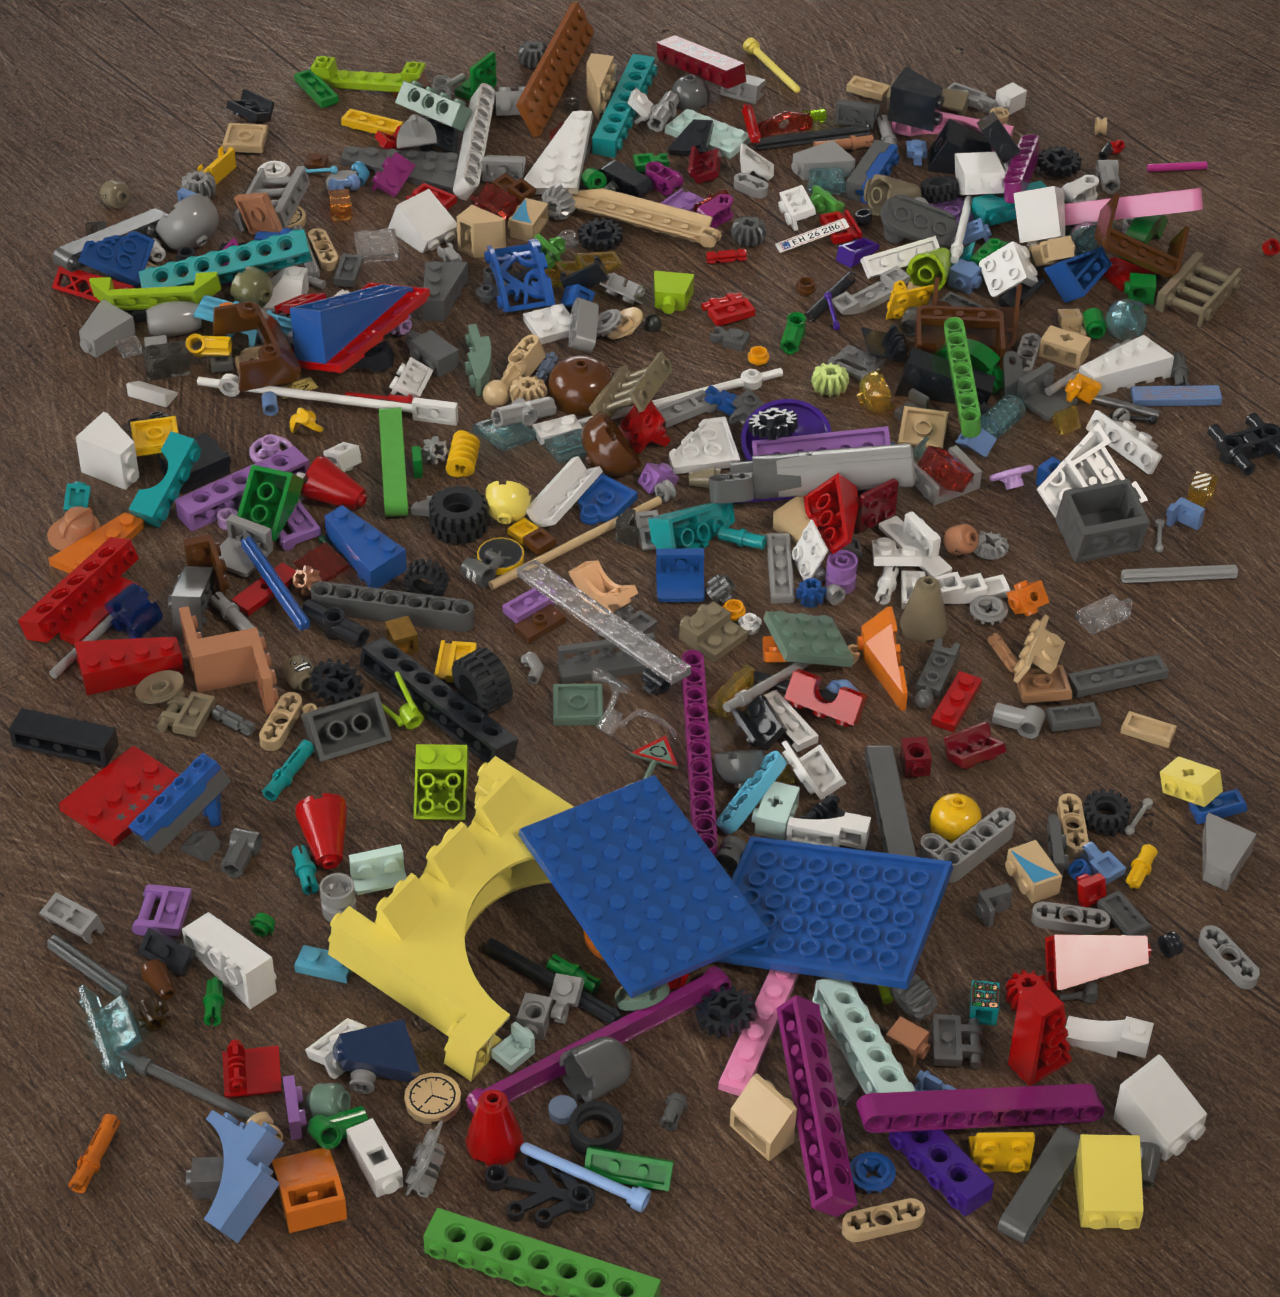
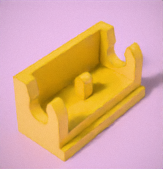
[197,146,236,185]

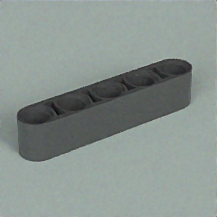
[997,1125,1080,1244]

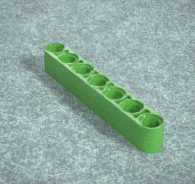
[944,317,981,438]
[379,407,408,517]

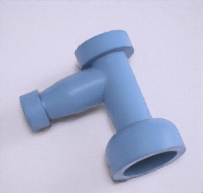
[328,174,360,204]

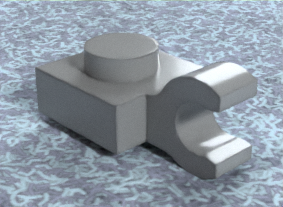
[437,242,462,262]
[550,973,585,1024]

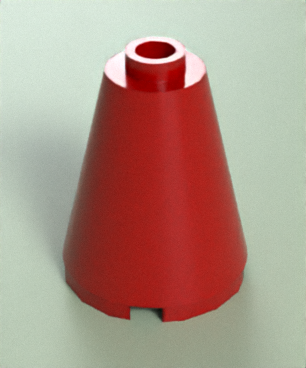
[300,455,368,510]
[295,793,347,869]
[466,1089,523,1166]

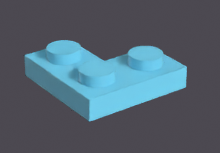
[294,945,352,983]

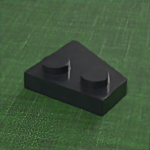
[668,119,714,156]

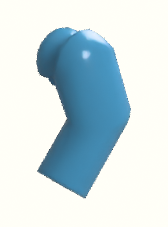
[351,161,370,186]

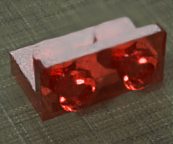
[469,182,520,221]

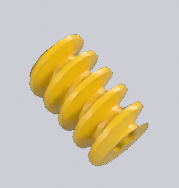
[446,430,480,478]

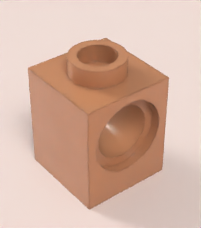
[885,1016,930,1067]

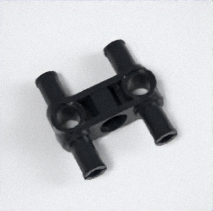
[1207,413,1280,476]

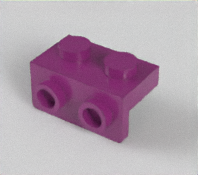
[372,152,416,198]

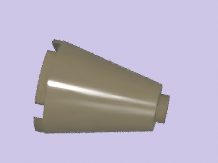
[864,174,921,216]
[899,576,948,643]

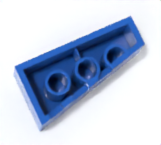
[324,505,407,589]

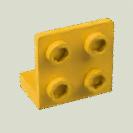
[968,1132,1035,1173]

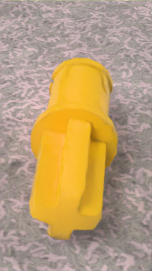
[1126,844,1158,889]

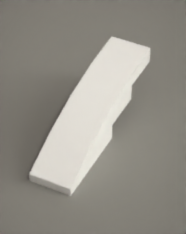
[911,572,1011,604]

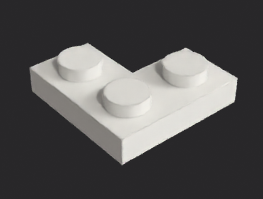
[871,538,922,566]

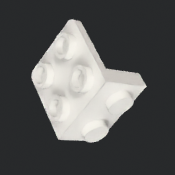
[979,241,1038,298]
[782,740,846,800]

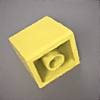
[1074,1134,1143,1230]

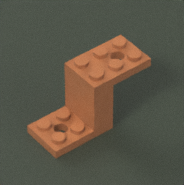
[179,606,279,715]

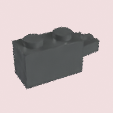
[406,330,459,378]

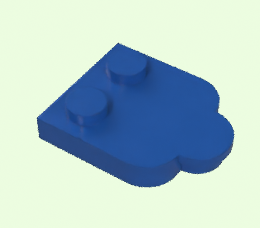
[578,473,638,525]

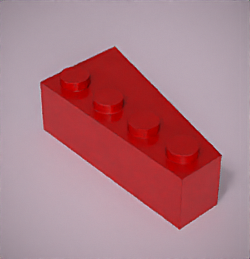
[74,637,184,696]
[1008,981,1072,1086]

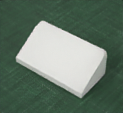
[126,381,178,408]

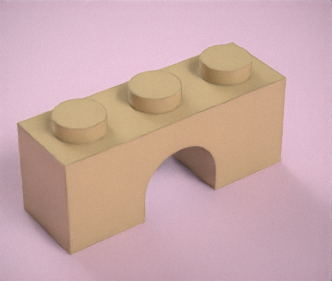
[1028,235,1075,268]

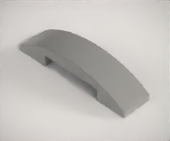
[831,266,910,315]

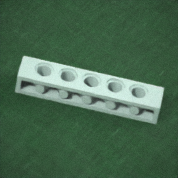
[813,978,915,1095]

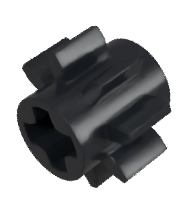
[641,664,672,696]

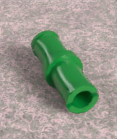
[546,954,602,995]

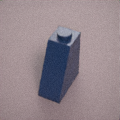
[333,1019,420,1082]

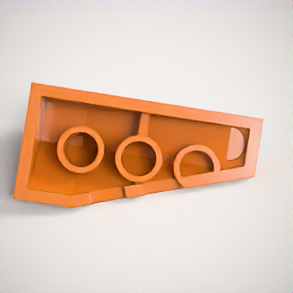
[856,606,908,711]

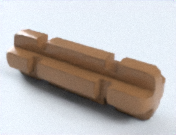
[987,633,1018,672]

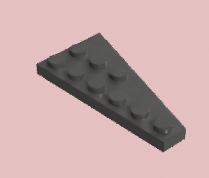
[341,146,460,195]

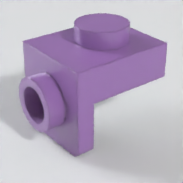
[638,463,679,494]

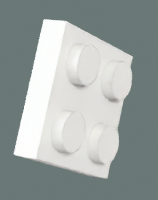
[523,304,571,345]

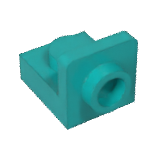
[63,481,92,512]

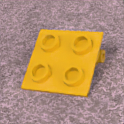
[886,280,934,320]

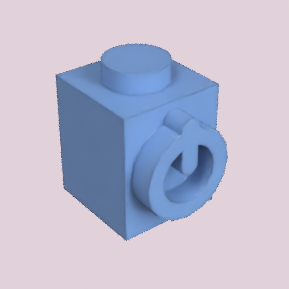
[948,259,983,295]

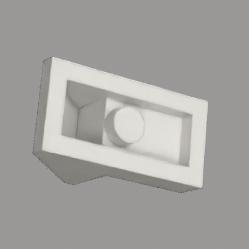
[740,143,774,181]

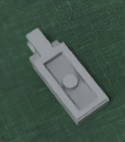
[946,82,997,113]

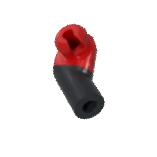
[1098,140,1125,160]

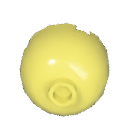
[484,481,531,524]

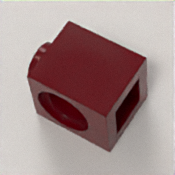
[900,736,932,778]

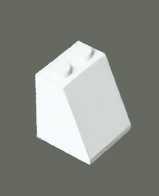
[955,152,1005,195]
[1014,186,1065,247]
[388,189,457,253]
[76,412,139,490]
[1113,1054,1207,1161]

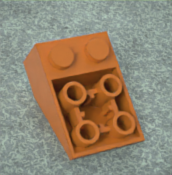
[272,1148,347,1233]

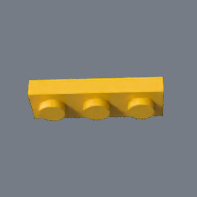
[341,109,403,135]

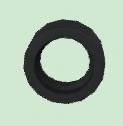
[569,1100,623,1156]

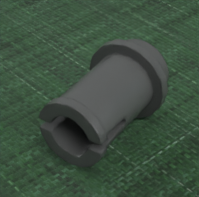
[660,1092,688,1131]

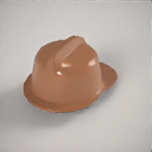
[47,507,100,551]

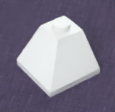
[262,266,309,312]

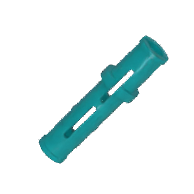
[262,740,315,801]

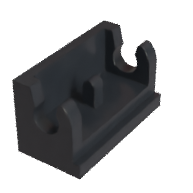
[560,255,608,289]

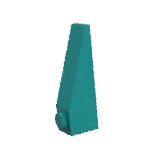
[648,502,735,549]

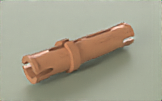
[813,134,874,151]

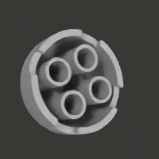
[156,193,219,251]

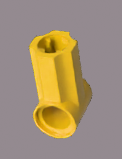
[186,334,232,358]

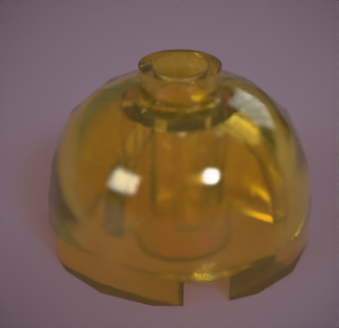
[856,368,895,414]

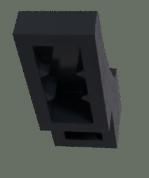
[325,341,395,373]

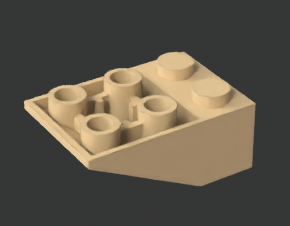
[587,53,617,121]

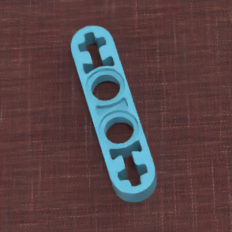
[716,751,787,835]

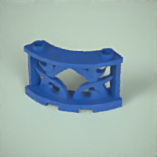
[484,238,555,313]

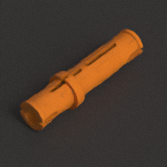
[68,1114,121,1194]

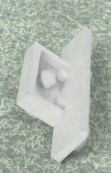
[1086,410,1162,474]
[879,511,952,577]

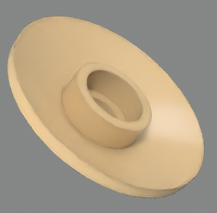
[606,307,643,339]

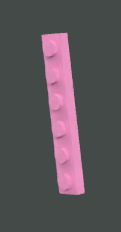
[718,970,800,1096]

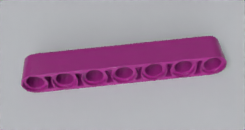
[1003,134,1039,203]

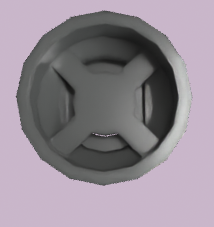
[901,306,918,337]
[715,836,746,873]

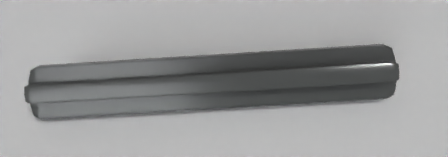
[47,934,130,999]

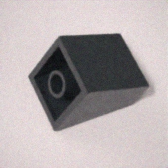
[888,67,945,132]
[928,119,992,174]

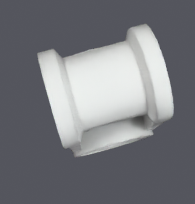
[1062,175,1099,203]

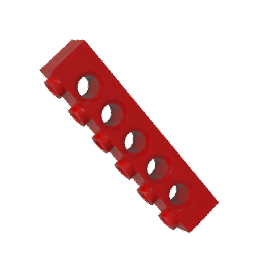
[18,537,139,643]

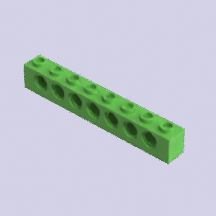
[423,1208,661,1297]

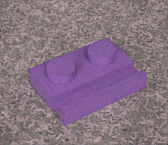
[661,188,705,212]

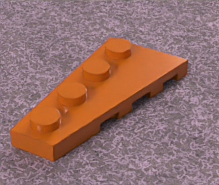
[48,512,145,574]

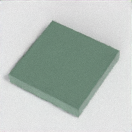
[553,683,603,726]

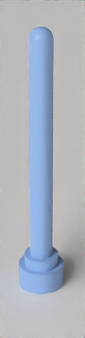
[520,1142,651,1213]

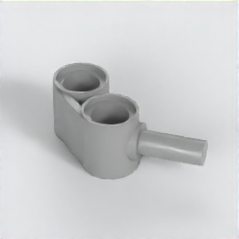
[432,73,466,96]

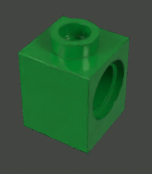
[1124,273,1156,304]

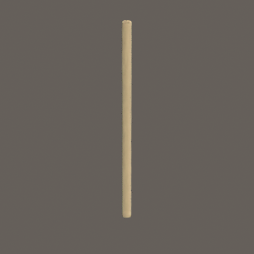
[488,496,662,590]

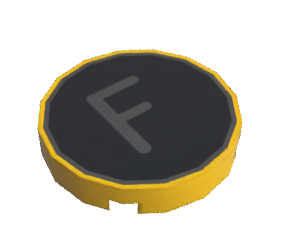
[477,537,524,575]

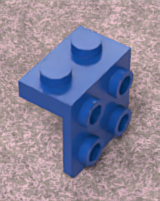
[656,548,705,602]

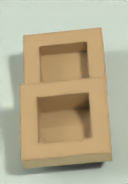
[1057,309,1087,336]

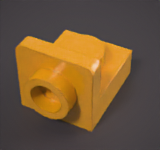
[1065,373,1101,404]

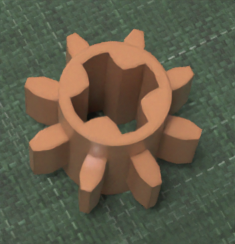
[292,565,322,596]

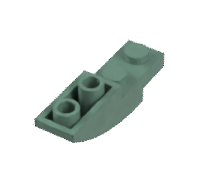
[465,324,492,397]

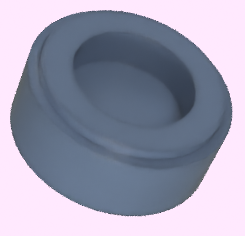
[548,1095,577,1124]

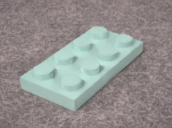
[665,109,751,159]

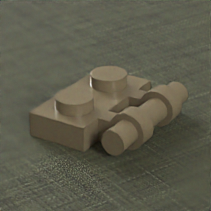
[157,691,216,738]

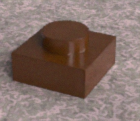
[304,153,329,173]
[523,527,556,556]

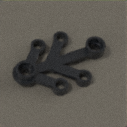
[485,1156,595,1228]

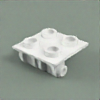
[791,519,828,582]

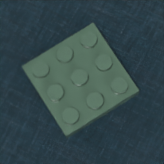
[763,611,855,667]

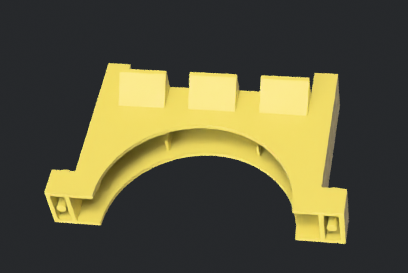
[328,756,574,1082]

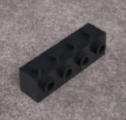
[9,708,119,766]

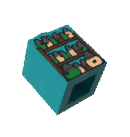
[969,980,999,1026]

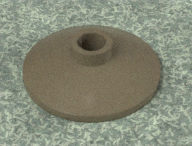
[135,670,184,704]

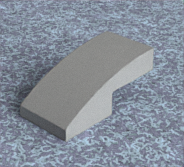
[634,510,658,551]

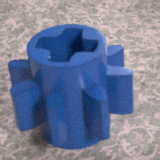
[796,578,826,608]

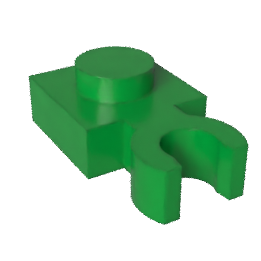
[633,153,669,173]

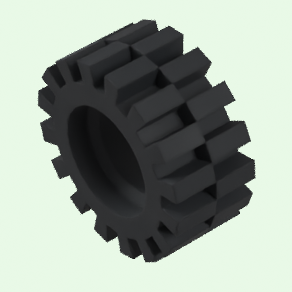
[921,175,959,204]
[403,558,450,597]
[1083,789,1131,837]

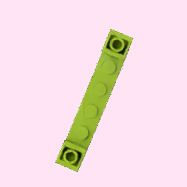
[311,56,426,92]
[89,272,221,310]

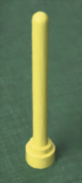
[743,37,800,93]

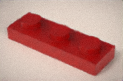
[931,671,982,733]

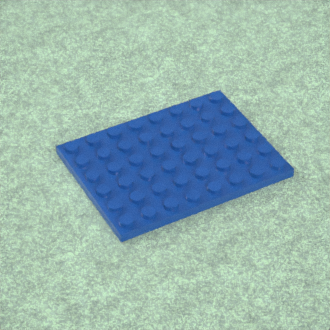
[518,775,770,998]
[715,836,953,989]

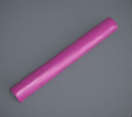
[1147,161,1207,172]

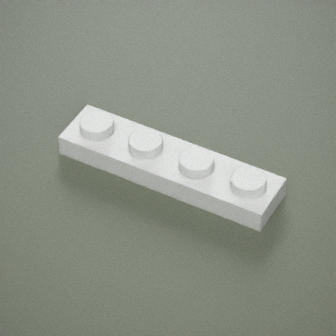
[860,236,940,279]

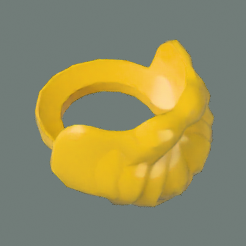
[289,408,324,434]

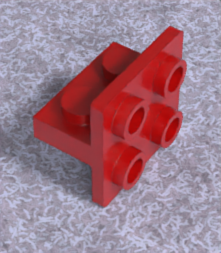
[618,401,671,454]

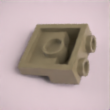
[679,601,748,662]

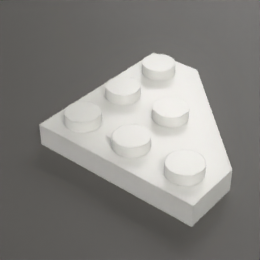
[669,417,740,474]

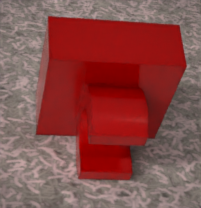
[1076,873,1106,908]

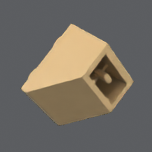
[457,205,506,258]
[730,1073,797,1161]

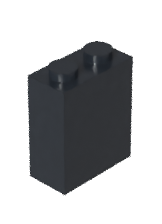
[977,111,1021,163]
[158,432,231,494]

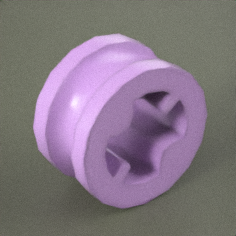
[217,508,238,530]

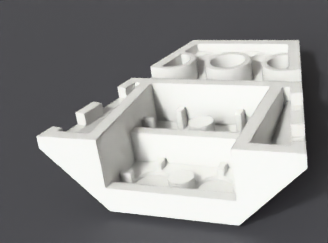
[1037,423,1148,518]

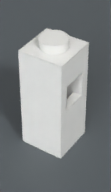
[346,1118,403,1198]

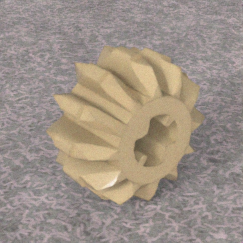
[509,375,547,402]

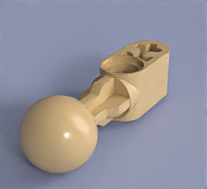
[483,334,546,406]

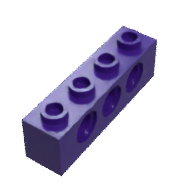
[888,1130,994,1217]

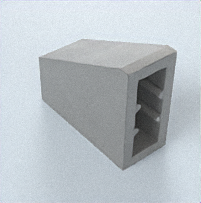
[791,140,856,180]
[79,299,135,358]
[1202,813,1257,891]

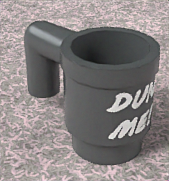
[460,549,504,588]

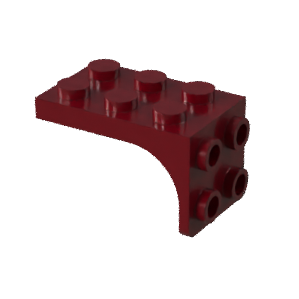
[854,478,899,532]

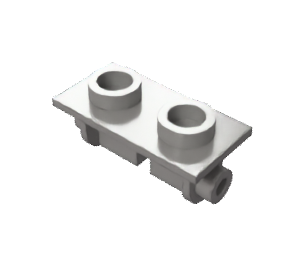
[600,273,645,305]

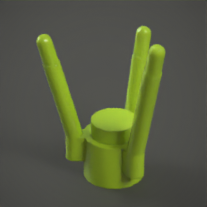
[381,671,424,729]

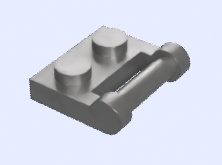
[827,345,885,385]

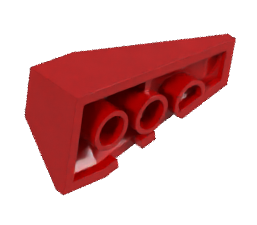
[803,473,859,554]

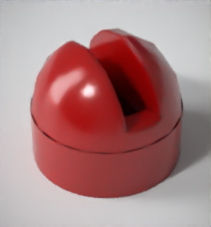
[1261,238,1280,256]

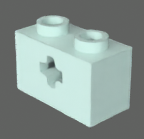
[752,781,800,840]

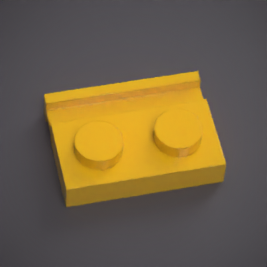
[434,640,477,683]

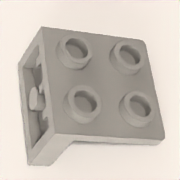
[482,155,526,182]

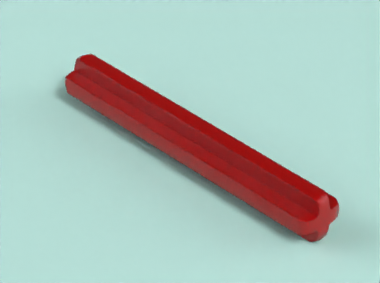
[742,104,761,144]

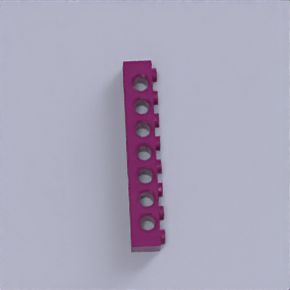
[776,995,857,1217]

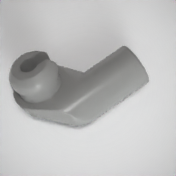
[521,652,544,685]

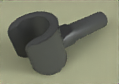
[1059,982,1098,1004]

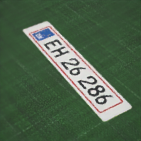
[775,218,849,253]

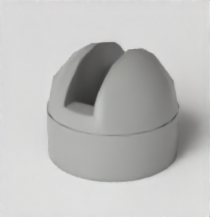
[1112,408,1131,422]
[825,584,846,605]

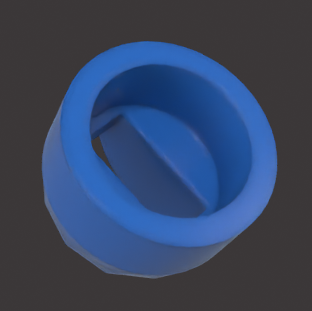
[1068,859,1091,881]

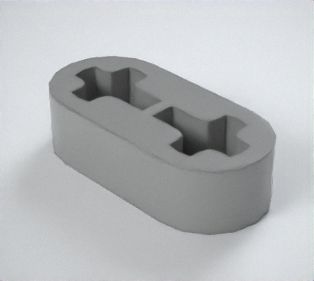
[733,173,768,199]

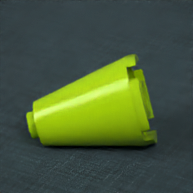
[906,247,952,294]

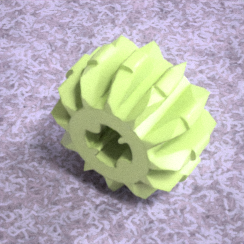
[811,362,849,397]

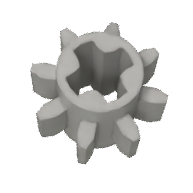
[421,436,450,465]

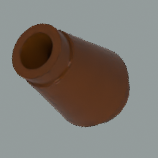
[141,959,176,1000]

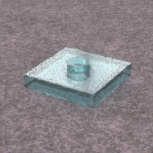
[472,418,536,451]

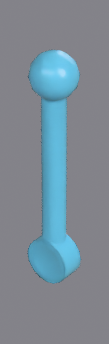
[305,166,338,174]

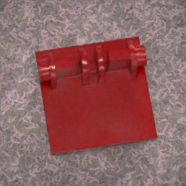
[222,1039,282,1098]

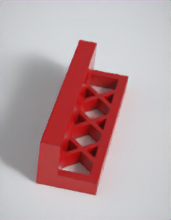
[52,266,136,303]

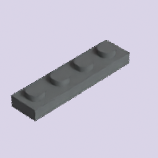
[1068,654,1169,698]

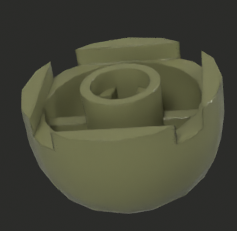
[230,266,273,308]

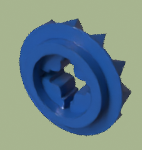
[850,1152,896,1194]

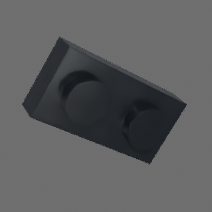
[138,928,196,976]

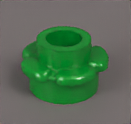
[249,913,276,937]

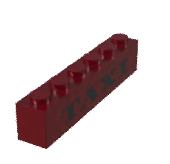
[656,35,746,89]

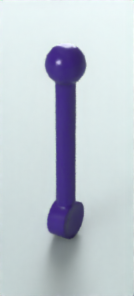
[824,292,840,330]

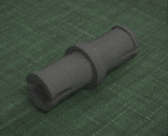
[1171,352,1190,386]

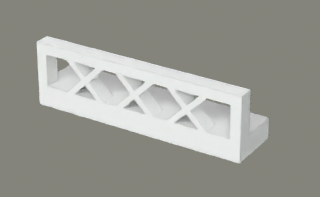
[526,456,603,527]

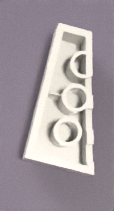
[1079,335,1174,395]
[182,912,277,1009]

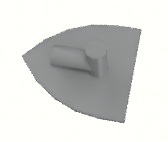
[397,114,437,149]

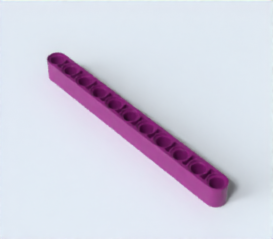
[681,650,718,856]

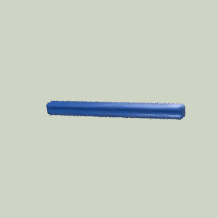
[241,536,310,631]

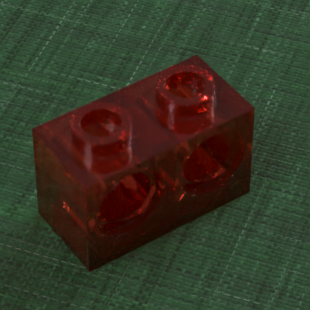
[917,446,974,493]

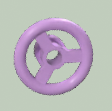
[249,434,293,463]
[989,465,1034,490]

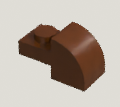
[491,173,536,208]

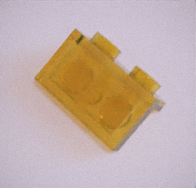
[707,664,754,718]

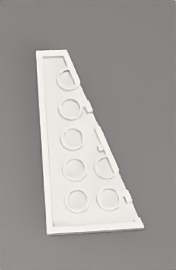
[524,110,593,194]

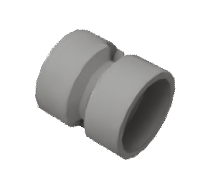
[320,873,356,922]

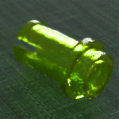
[802,107,827,123]

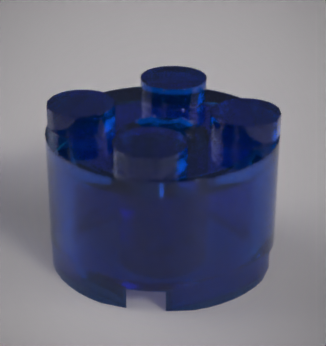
[105,583,163,639]

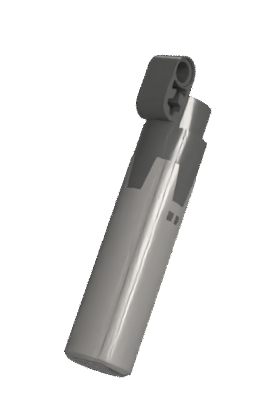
[709,443,915,503]

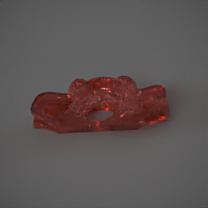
[758,111,813,138]

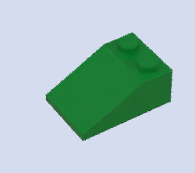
[237,464,304,542]

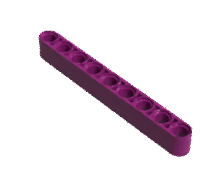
[857,1084,1105,1133]

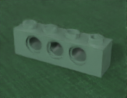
[395,81,472,131]

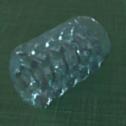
[981,395,1026,440]

